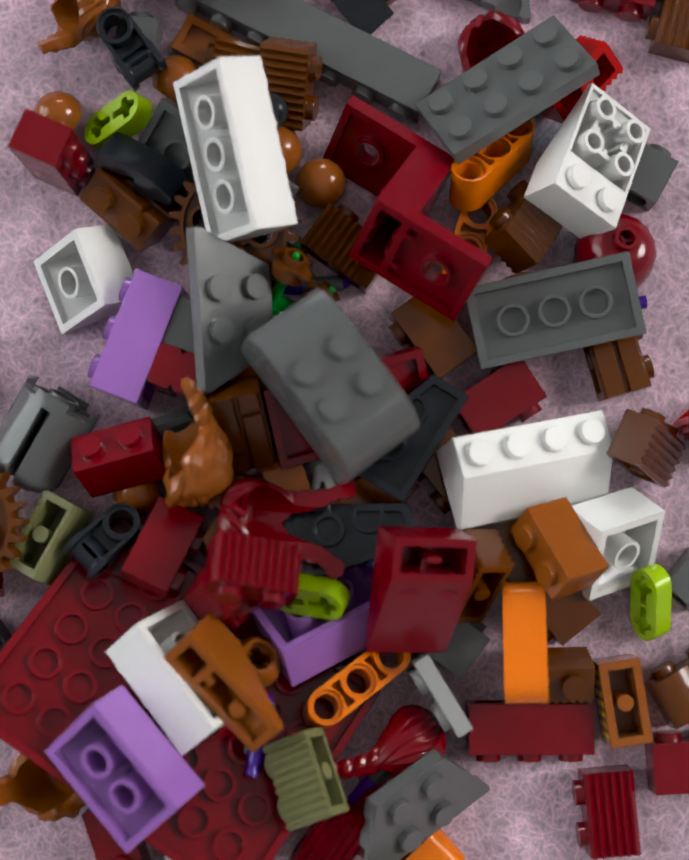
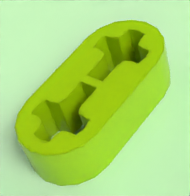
[84,90,152,149]
[630,563,672,641]
[280,573,351,620]

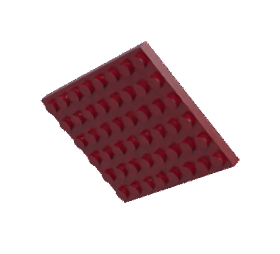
[0,517,381,860]

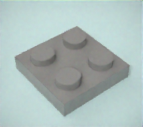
[406,652,473,738]

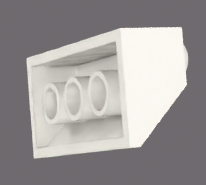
[173,56,298,243]
[436,410,613,531]

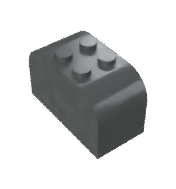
[240,288,420,486]

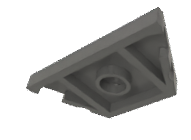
[186,227,273,393]
[359,749,490,860]

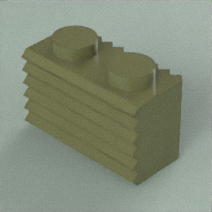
[7,490,94,585]
[263,727,349,831]

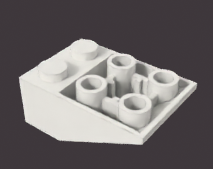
[524,83,651,239]

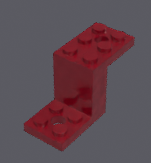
[323,95,493,321]

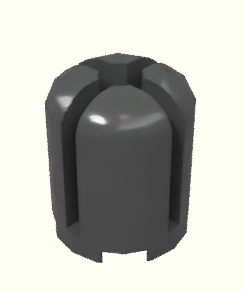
[0,375,100,493]

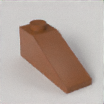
[163,611,284,753]

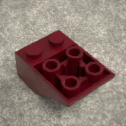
[365,525,477,653]

